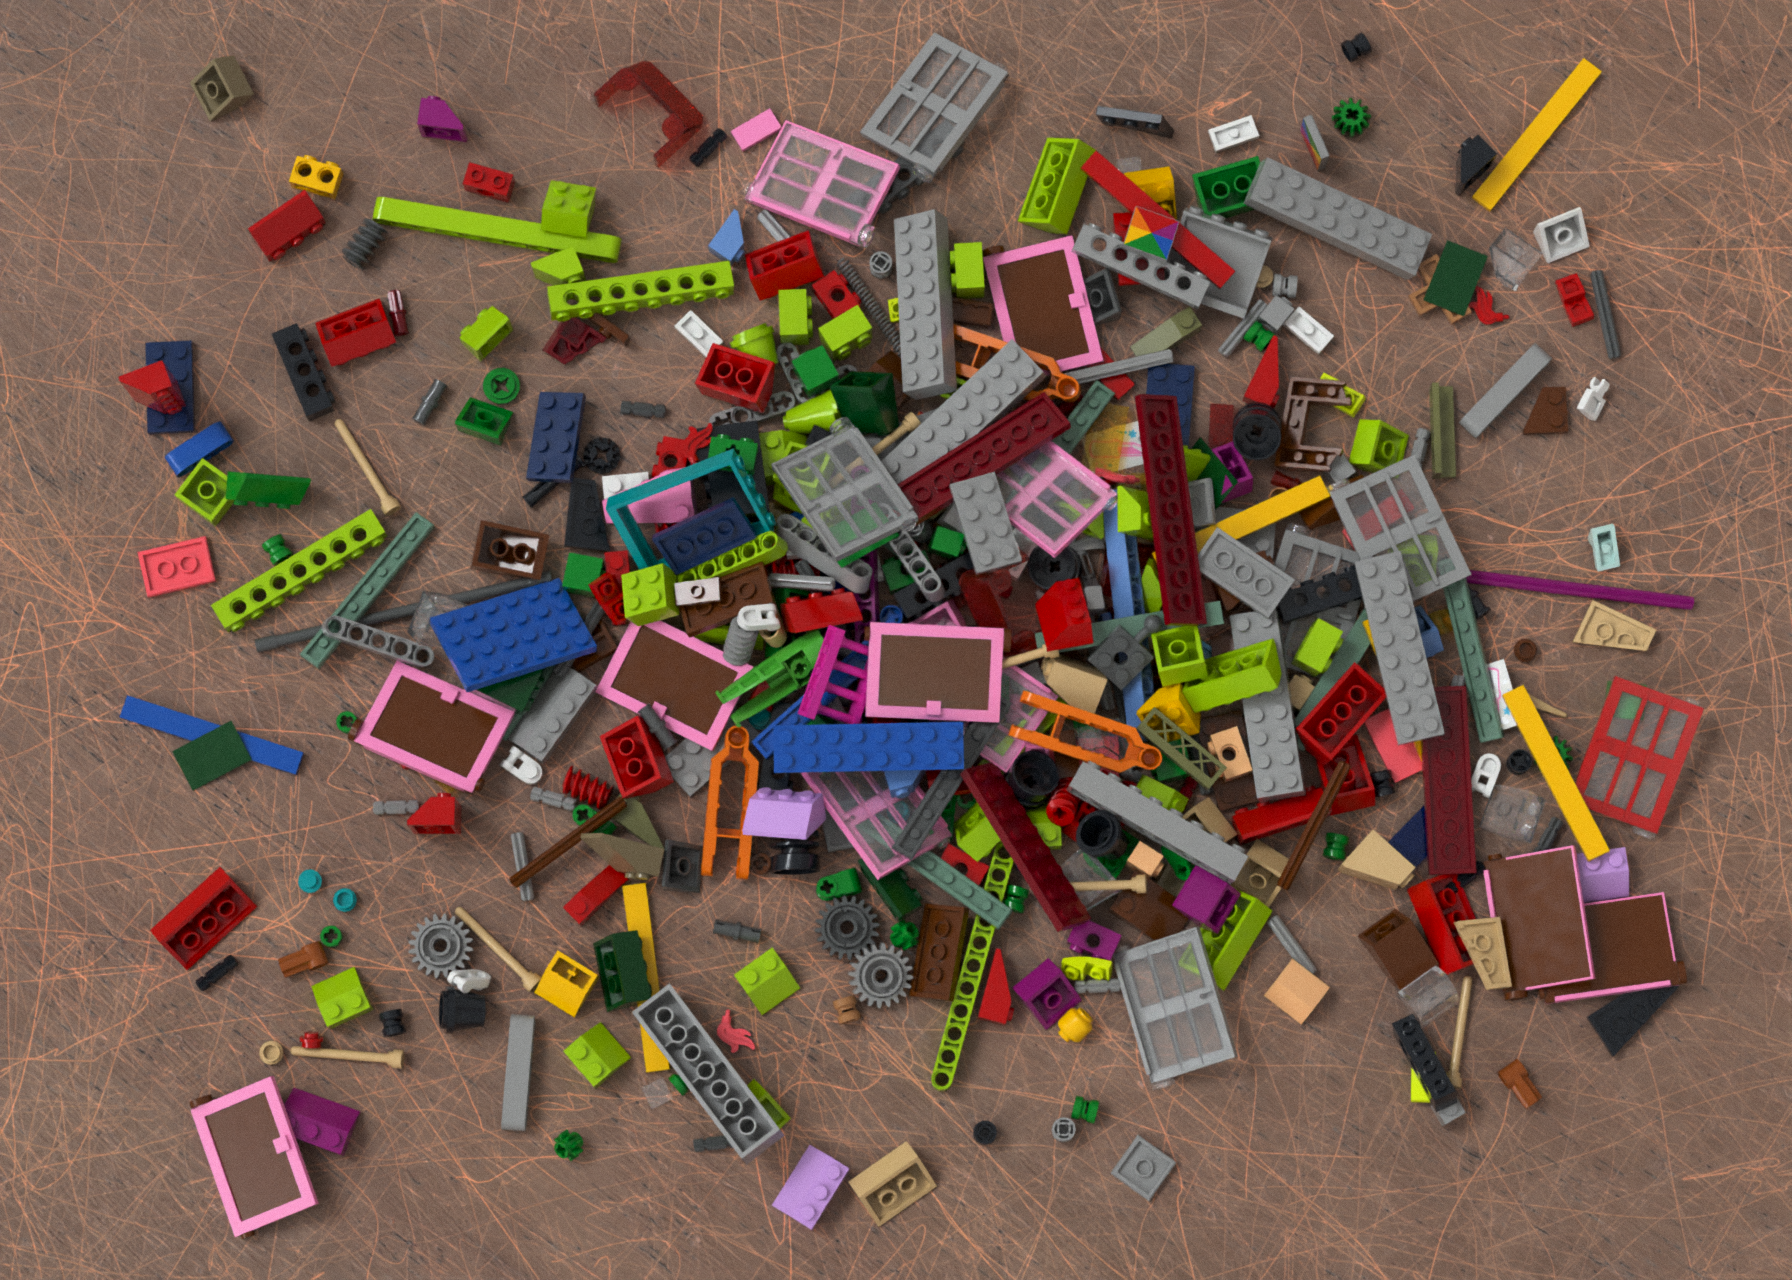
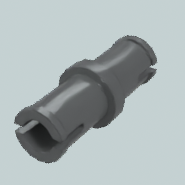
[412,379,447,426]
[638,703,677,750]
[713,919,762,943]

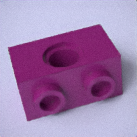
[1066,920,1122,961]

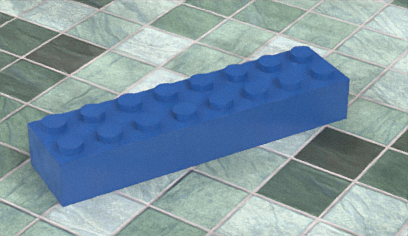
[773,722,964,773]

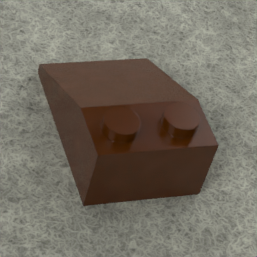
[470,520,549,580]
[1109,870,1189,951]

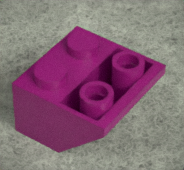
[1212,441,1253,503]
[1172,865,1241,934]

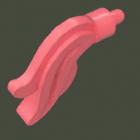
[1095,468,1140,484]
[717,1009,755,1053]

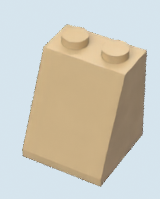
[1041,654,1107,714]
[1337,830,1416,890]

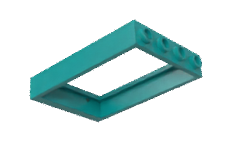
[606,448,776,570]

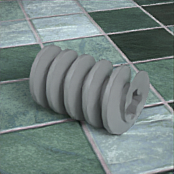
[723,617,759,666]

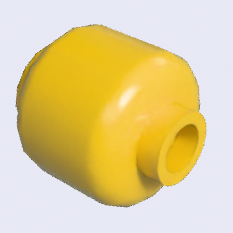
[1058,1007,1093,1043]

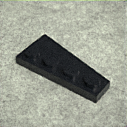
[1586,986,1679,1057]

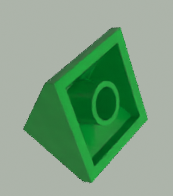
[455,397,513,446]

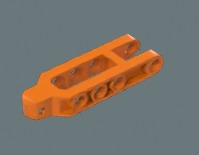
[953,324,1081,403]
[1008,690,1162,773]
[701,726,759,880]

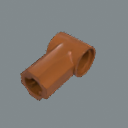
[278,941,329,978]
[1497,1059,1542,1109]

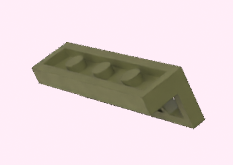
[1429,382,1456,479]
[1136,707,1227,790]

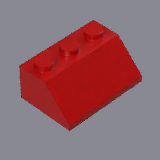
[248,190,326,262]
[745,230,824,301]
[315,298,396,367]
[695,343,775,413]
[1035,578,1093,652]
[780,587,863,633]
[599,715,674,799]
[407,793,462,834]

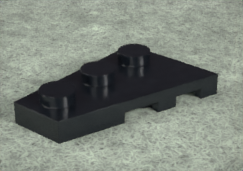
[1096,106,1174,139]
[564,478,610,552]

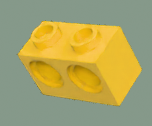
[289,155,343,200]

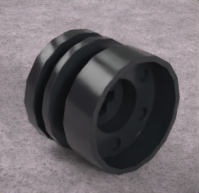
[1232,402,1282,461]
[1027,541,1082,590]
[1004,751,1060,812]
[770,830,820,875]

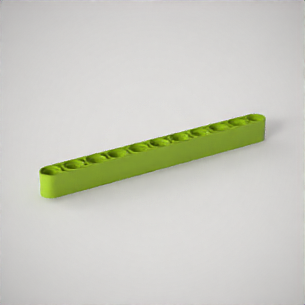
[372,197,622,263]
[931,842,1014,1091]

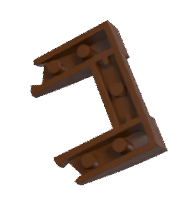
[1274,376,1352,472]

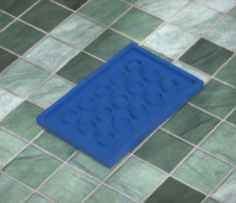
[430,578,597,692]

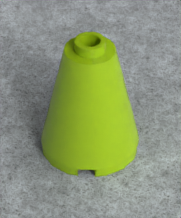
[783,389,847,434]

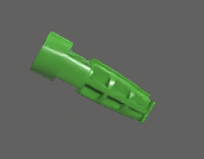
[715,629,824,727]

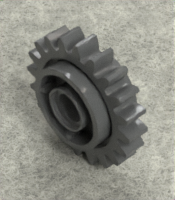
[815,895,880,961]

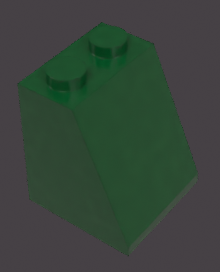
[830,371,899,436]
[471,669,545,715]

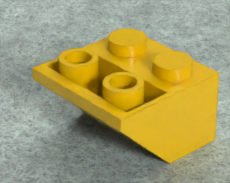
[1124,166,1177,219]
[1136,683,1201,742]
[534,951,600,1018]

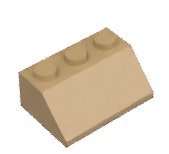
[848,1141,937,1227]

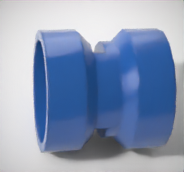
[880,605,903,623]

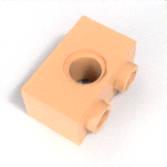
[1207,726,1253,782]
[1125,841,1164,879]

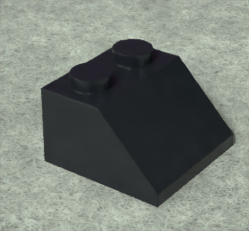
[1455,135,1497,196]

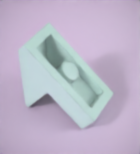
[1588,524,1620,572]

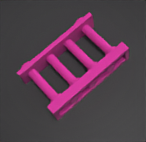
[798,625,868,724]

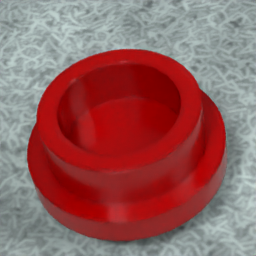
[299,1032,323,1048]

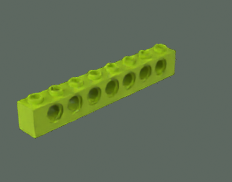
[547,261,734,322]
[211,509,387,632]

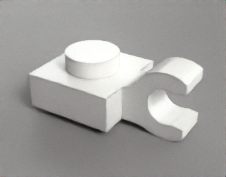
[1577,377,1610,421]

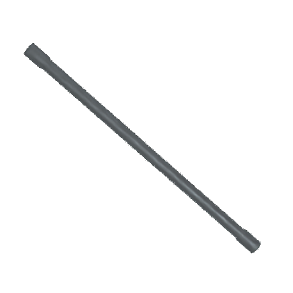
[255,570,552,653]

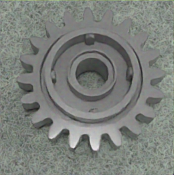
[408,913,474,979]
[847,942,914,1008]

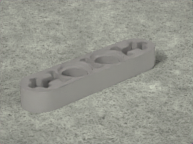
[709,391,795,426]

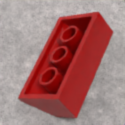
[118,360,186,415]
[1295,662,1386,766]
[1231,786,1332,845]
[150,867,257,970]
[1407,874,1476,976]

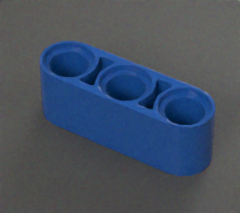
[165,421,234,477]

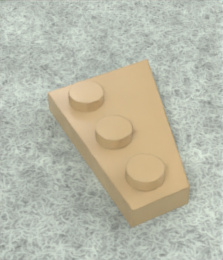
[1572,600,1656,651]
[1454,917,1512,990]

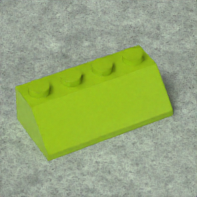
[1018,138,1097,235]
[1182,638,1282,713]
[1179,888,1272,991]

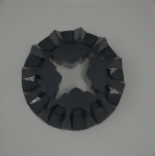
[583,437,620,474]

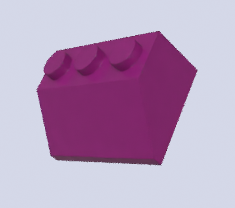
[284,1088,360,1156]

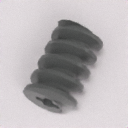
[342,218,388,271]

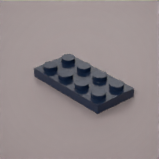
[145,340,195,435]
[1141,364,1195,454]
[526,392,586,483]
[652,497,757,575]

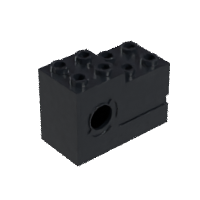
[696,420,770,522]

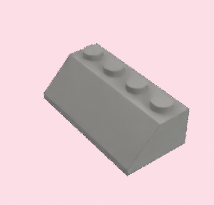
[507,668,597,765]

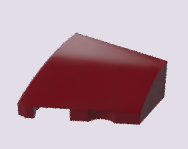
[542,317,606,365]

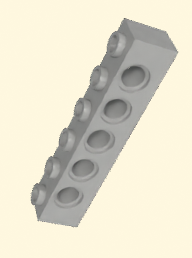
[1071,223,1210,309]

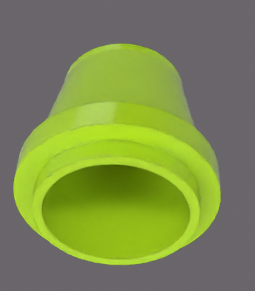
[730,323,779,364]

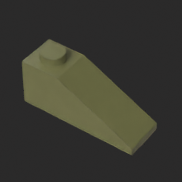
[1130,306,1202,356]
[611,793,665,857]

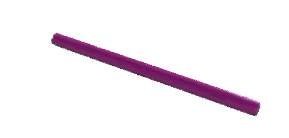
[1466,570,1694,610]

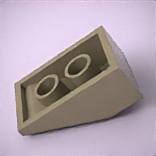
[580,833,664,880]

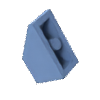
[708,209,745,267]
[1415,605,1444,658]
[883,770,926,799]

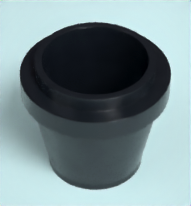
[1076,810,1128,860]
[439,986,486,1034]

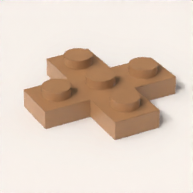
[1408,254,1480,325]

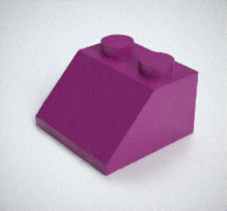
[417,96,468,142]
[1012,958,1082,1030]

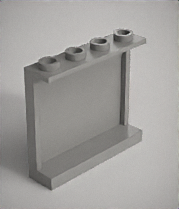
[1164,206,1273,318]

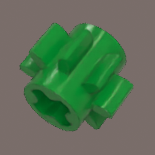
[890,919,919,951]
[554,1129,584,1161]

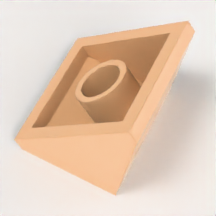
[1264,958,1330,1025]

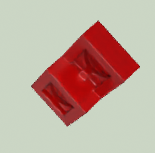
[1555,273,1594,327]

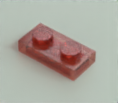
[1208,404,1234,450]

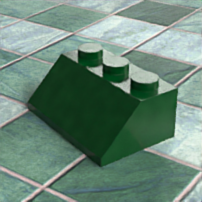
[858,847,923,922]
[593,930,652,1012]

